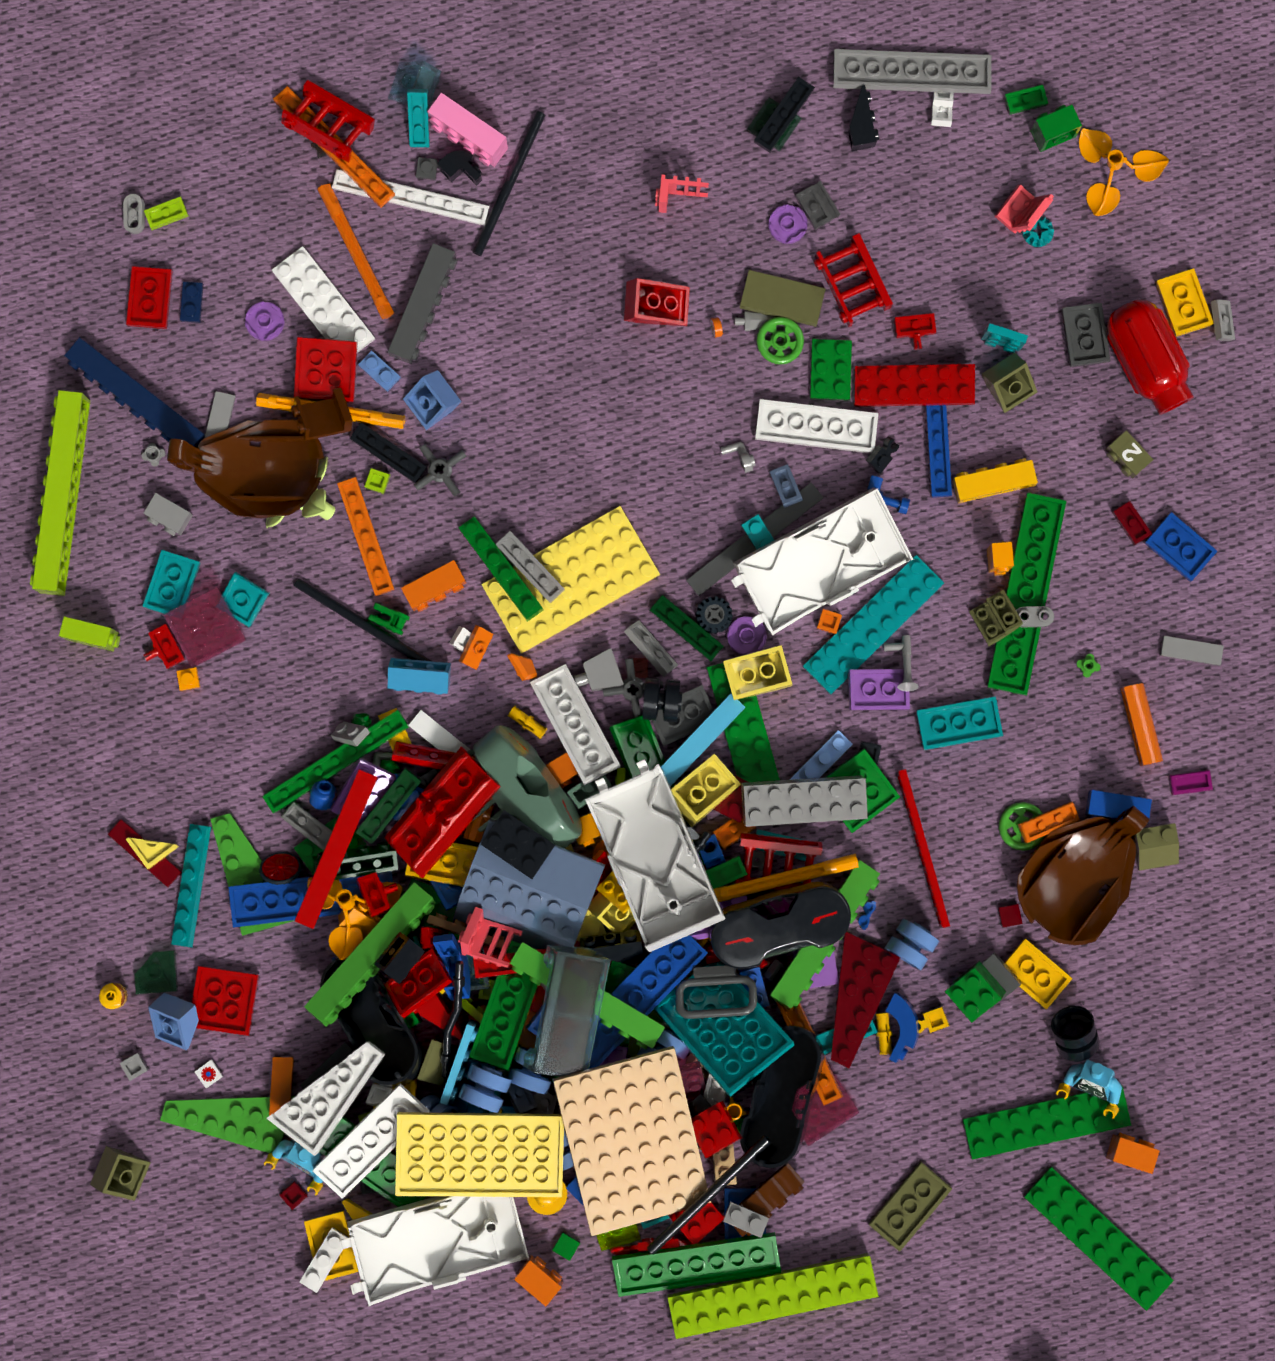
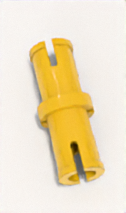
[508,706,548,739]
[876,1013,892,1055]

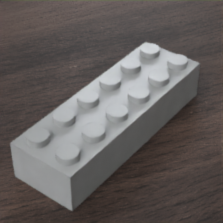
[741,775,868,827]

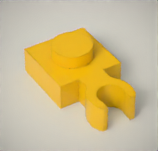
[918,1007,950,1033]

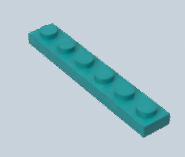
[171,824,211,948]

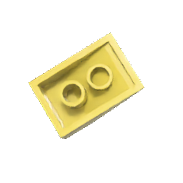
[723,645,792,700]
[671,754,741,827]

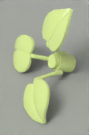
[266,456,335,528]

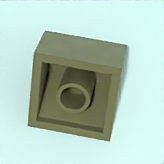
[982,353,1037,413]
[1132,823,1179,871]
[417,1038,458,1086]
[90,1146,151,1201]

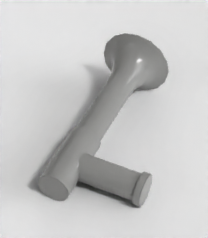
[884,635,919,691]

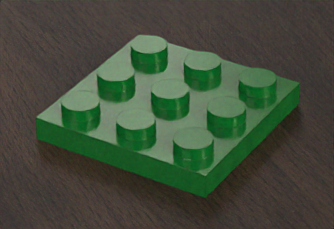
[825,748,900,833]

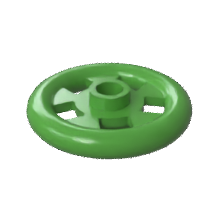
[757,317,804,364]
[999,802,1045,851]

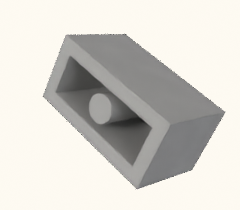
[143,493,193,536]

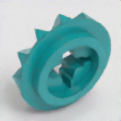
[1022,217,1054,247]

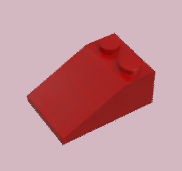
[624,278,690,326]
[413,992,464,1039]

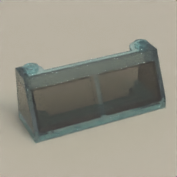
[523,945,611,1077]

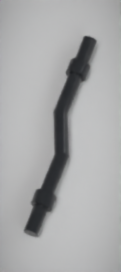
[440,961,465,1078]

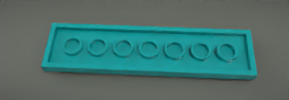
[803,555,944,695]

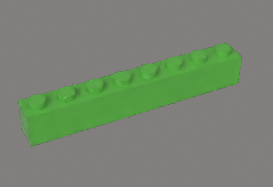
[769,860,880,1010]
[304,882,436,1027]
[509,942,665,1050]

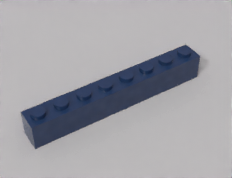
[64,337,205,448]

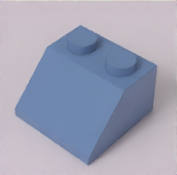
[403,370,462,430]
[148,993,199,1050]

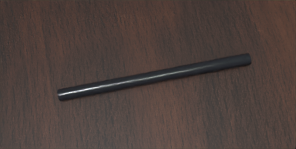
[473,111,546,256]
[294,578,432,661]
[647,1135,771,1255]

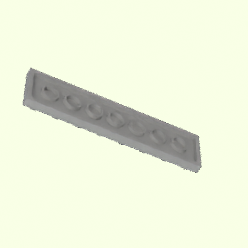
[833,49,991,94]

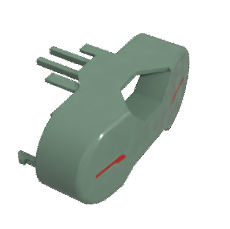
[467,725,582,848]

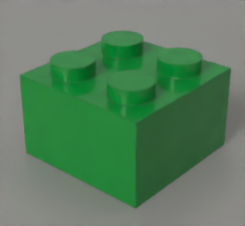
[1030,104,1082,152]
[945,961,1006,1023]

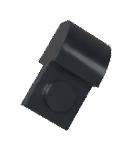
[437,150,482,186]

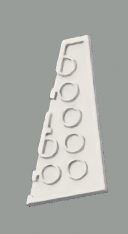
[267,1041,385,1156]

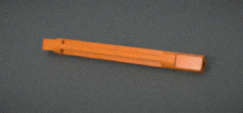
[317,184,394,319]

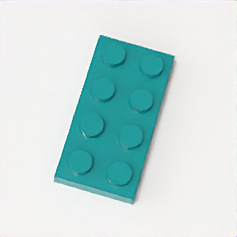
[916,696,1003,751]

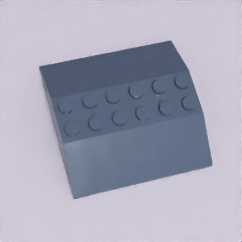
[452,819,605,968]

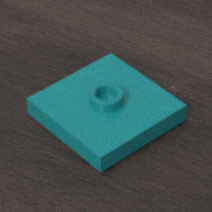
[215,572,270,627]

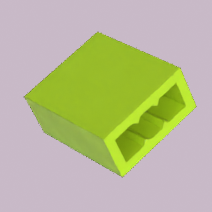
[59,617,120,652]

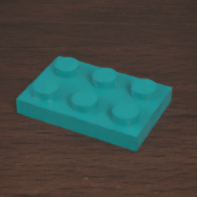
[981,323,1028,353]
[142,550,201,619]

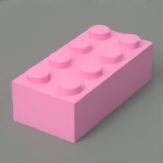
[427,93,508,167]

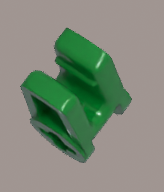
[368,603,410,636]

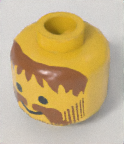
[99,983,128,1010]

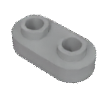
[123,194,145,234]
[1016,606,1054,628]

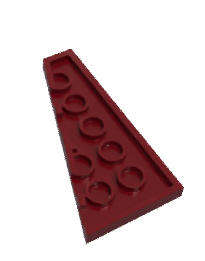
[831,932,901,1069]

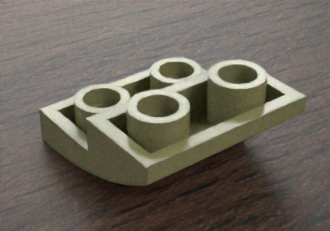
[969,590,1023,646]

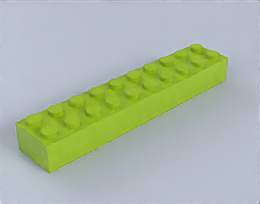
[30,390,90,596]
[667,1253,879,1339]

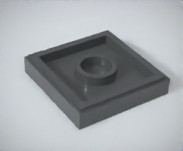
[982,952,1022,1009]

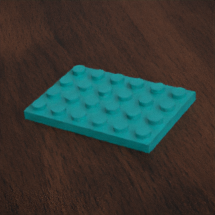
[654,961,794,1097]

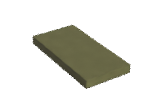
[740,270,826,327]
[868,1161,952,1252]

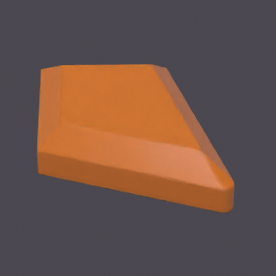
[507,653,537,681]

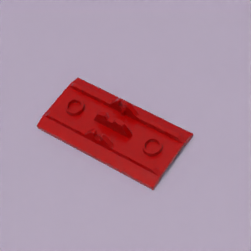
[384,746,501,878]

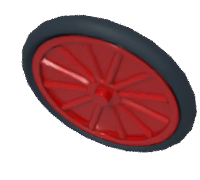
[259,852,302,885]

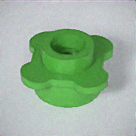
[1076,654,1101,678]

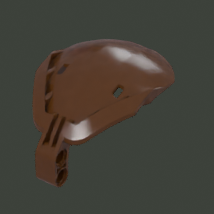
[167,420,324,518]
[1017,806,1150,946]

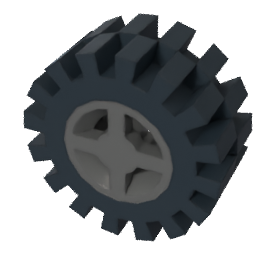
[696,596,733,634]

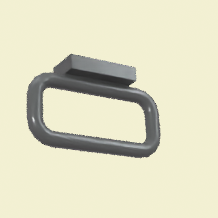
[675,965,757,1019]

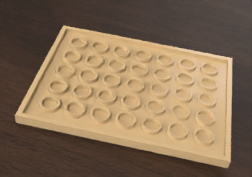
[553,1046,711,1236]

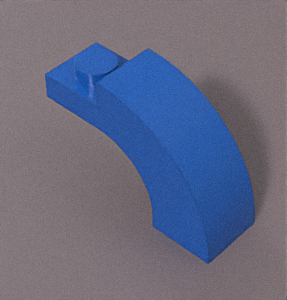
[433,934,471,1001]
[886,992,919,1063]

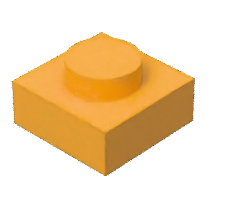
[176,667,200,691]

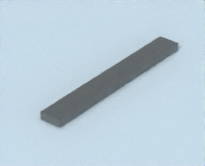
[686,483,824,596]

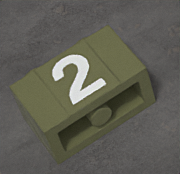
[1106,430,1154,479]

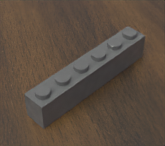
[388,243,458,364]

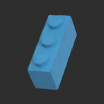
[387,658,451,695]

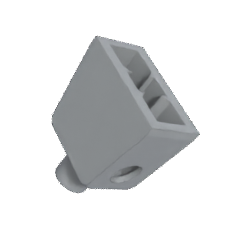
[574,648,624,692]

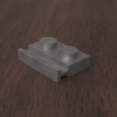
[795,181,840,230]

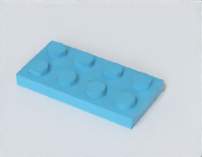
[440,1019,479,1105]

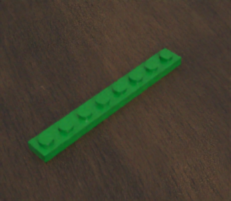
[262,710,410,814]

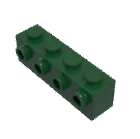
[312,842,398,880]

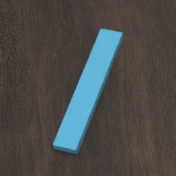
[661,694,745,787]

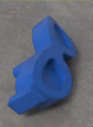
[858,901,876,930]

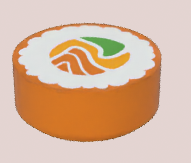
[710,317,723,338]

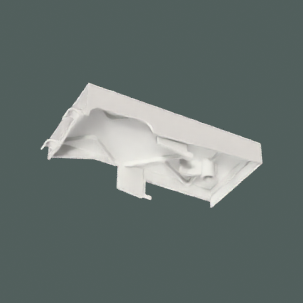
[731,488,913,635]
[585,759,726,952]
[339,1196,529,1306]

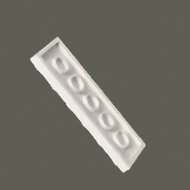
[272,246,375,353]
[755,399,879,453]
[530,664,620,785]
[313,1083,430,1199]

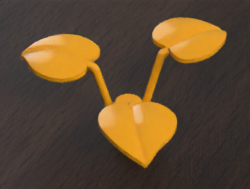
[1079,128,1169,216]
[307,877,403,960]

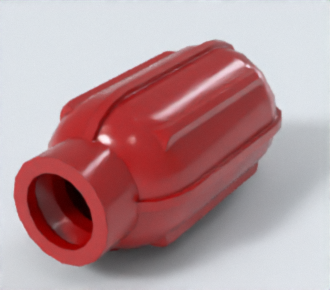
[1107,299,1194,415]

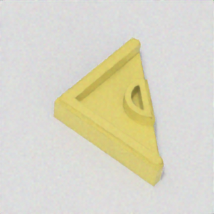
[126,837,179,869]

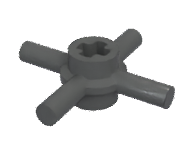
[413,444,467,497]
[603,658,664,719]

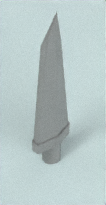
[734,311,796,331]

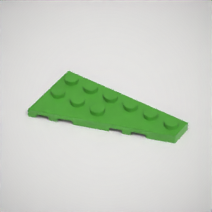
[210,813,294,936]
[160,1096,296,1153]

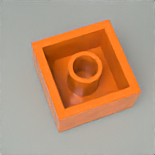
[1106,1132,1160,1174]
[514,1255,563,1307]

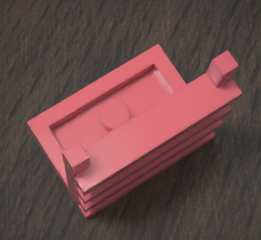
[655,175,709,213]
[995,185,1054,234]
[458,907,522,968]

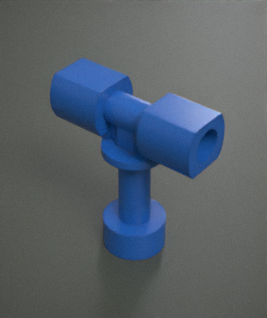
[867,475,910,515]

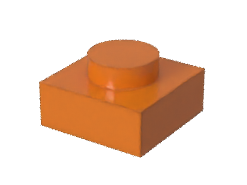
[817,609,842,634]

